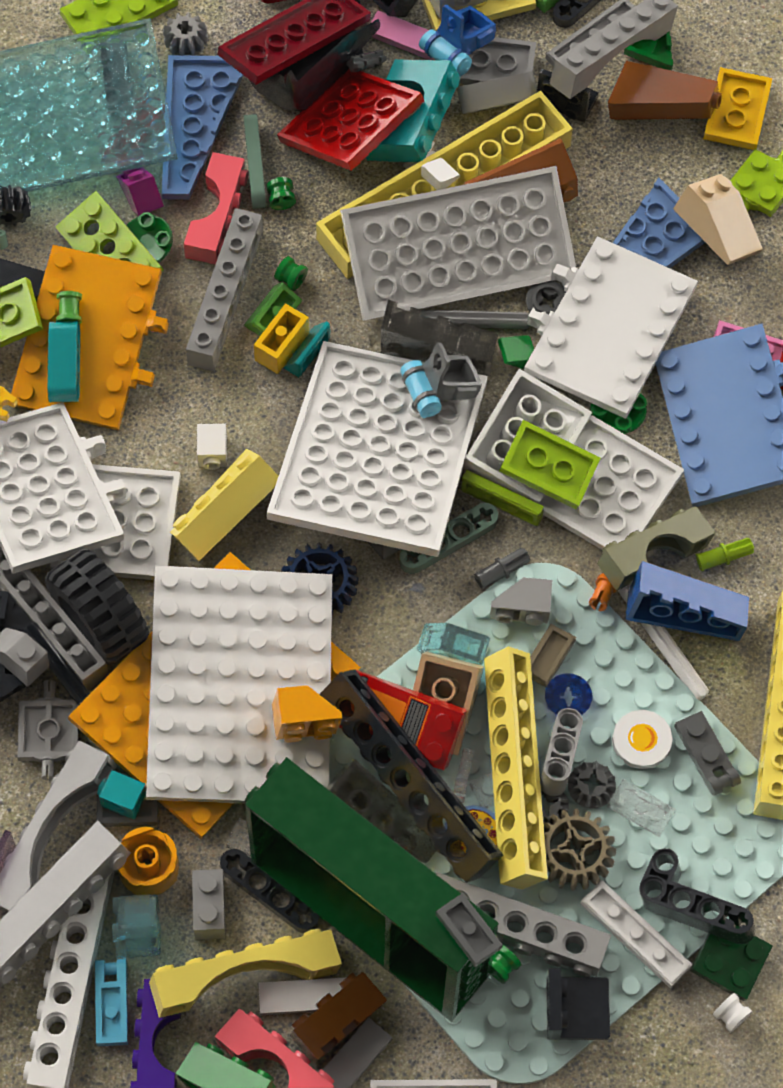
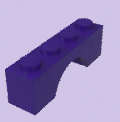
[130,979,181,1088]

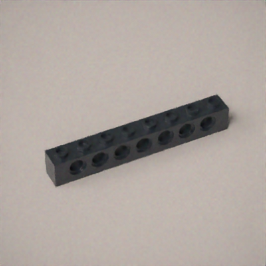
[319,669,503,883]

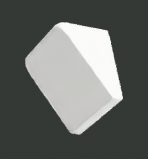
[421,158,460,190]

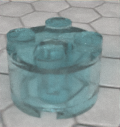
[112,894,161,958]

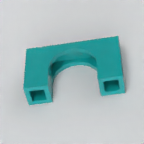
[366,59,460,163]

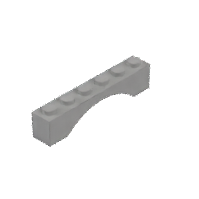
[550,0,678,99]
[0,741,117,913]

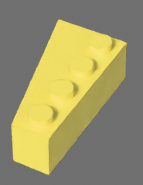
[170,449,279,561]

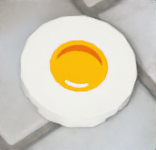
[612,710,673,769]

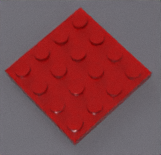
[277,69,424,171]

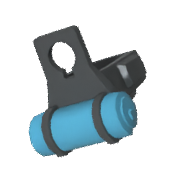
[400,343,482,418]

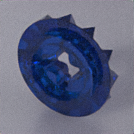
[544,673,592,716]

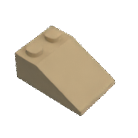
[673,174,763,265]
[413,651,484,755]

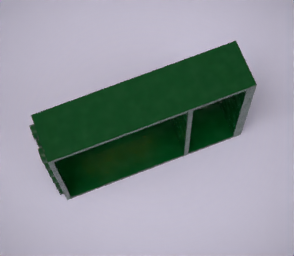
[245,757,499,1022]

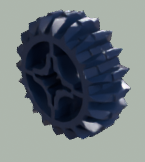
[281,542,359,617]

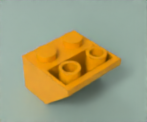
[272,685,342,743]

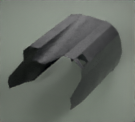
[249,0,380,111]

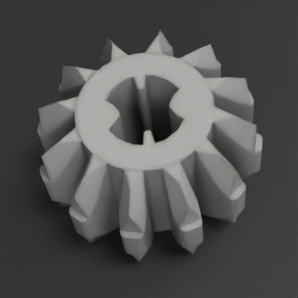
[163,11,208,55]

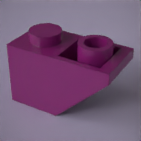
[116,165,164,216]

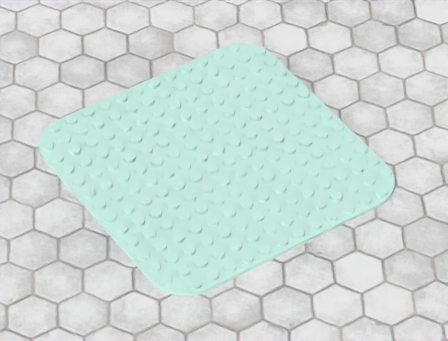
[329,563,783,1084]

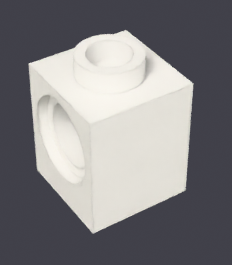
[197,424,227,470]

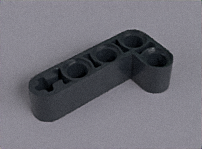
[639,848,756,944]

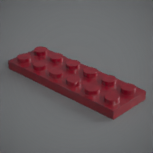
[217,0,371,85]

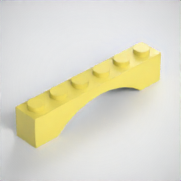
[149,929,342,1018]

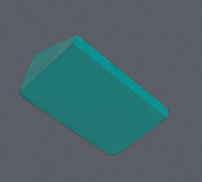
[283,321,331,378]

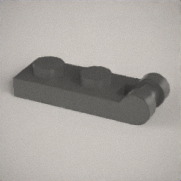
[674,711,741,796]

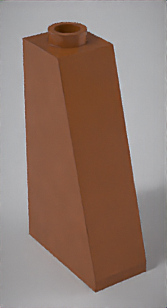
[608,60,722,120]

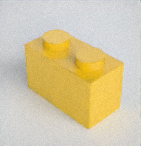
[254,303,309,374]

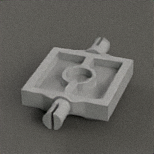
[17,680,79,780]

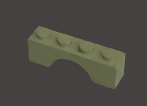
[597,506,715,591]

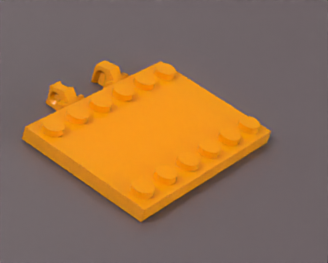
[11,245,169,431]

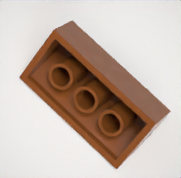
[464,139,578,202]

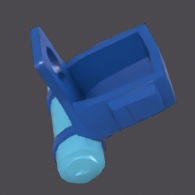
[419,4,496,77]

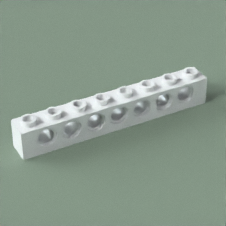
[23,871,115,1088]

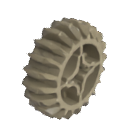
[543,808,616,891]

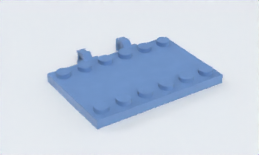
[656,324,783,507]

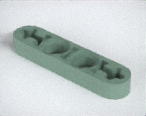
[243,114,266,209]
[399,503,498,574]

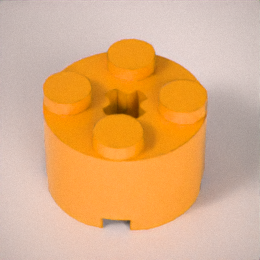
[118,827,179,897]

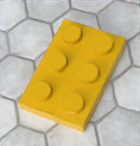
[703,67,773,150]

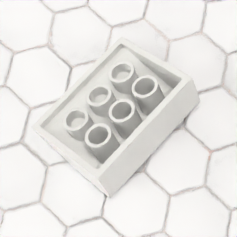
[462,369,592,504]

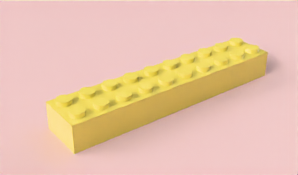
[316,90,573,279]

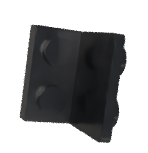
[537,69,599,123]
[546,968,610,1040]

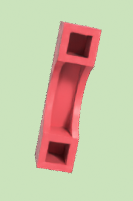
[184,152,249,265]
[215,1008,335,1088]

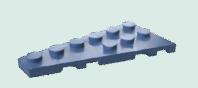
[613,177,706,268]

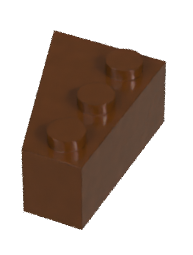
[290,972,387,1064]

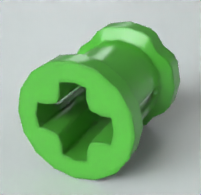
[56,291,82,324]

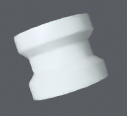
[713,993,752,1033]

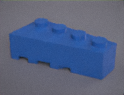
[626,561,749,641]

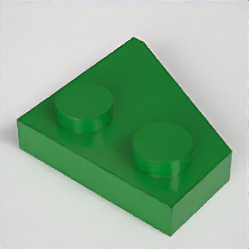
[624,31,673,71]

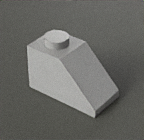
[0,628,49,687]

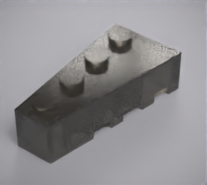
[381,299,498,376]

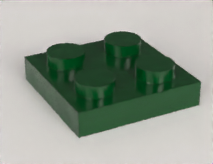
[690,926,773,1001]

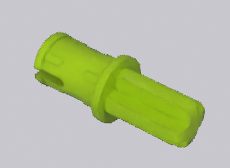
[695,538,754,571]

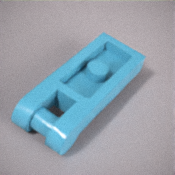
[95,959,128,1047]

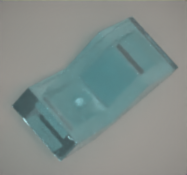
[416,623,491,665]

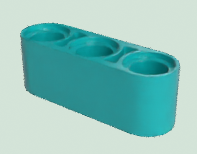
[48,321,80,402]

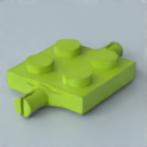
[730,149,783,217]

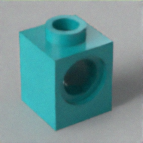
[97,770,146,820]

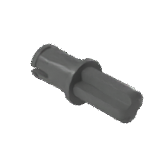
[474,548,531,590]

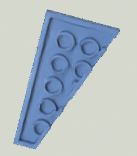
[162,55,243,200]

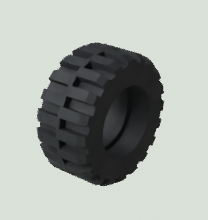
[45,549,149,665]

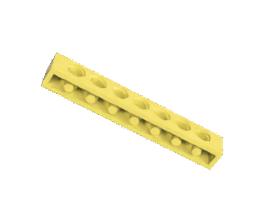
[753,590,783,820]
[484,646,548,890]

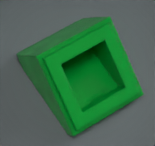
[498,335,534,369]

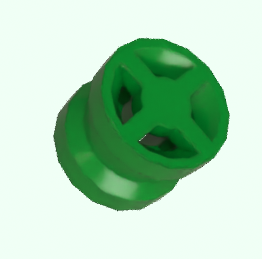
[266,177,296,210]
[274,256,308,291]
[491,945,522,984]

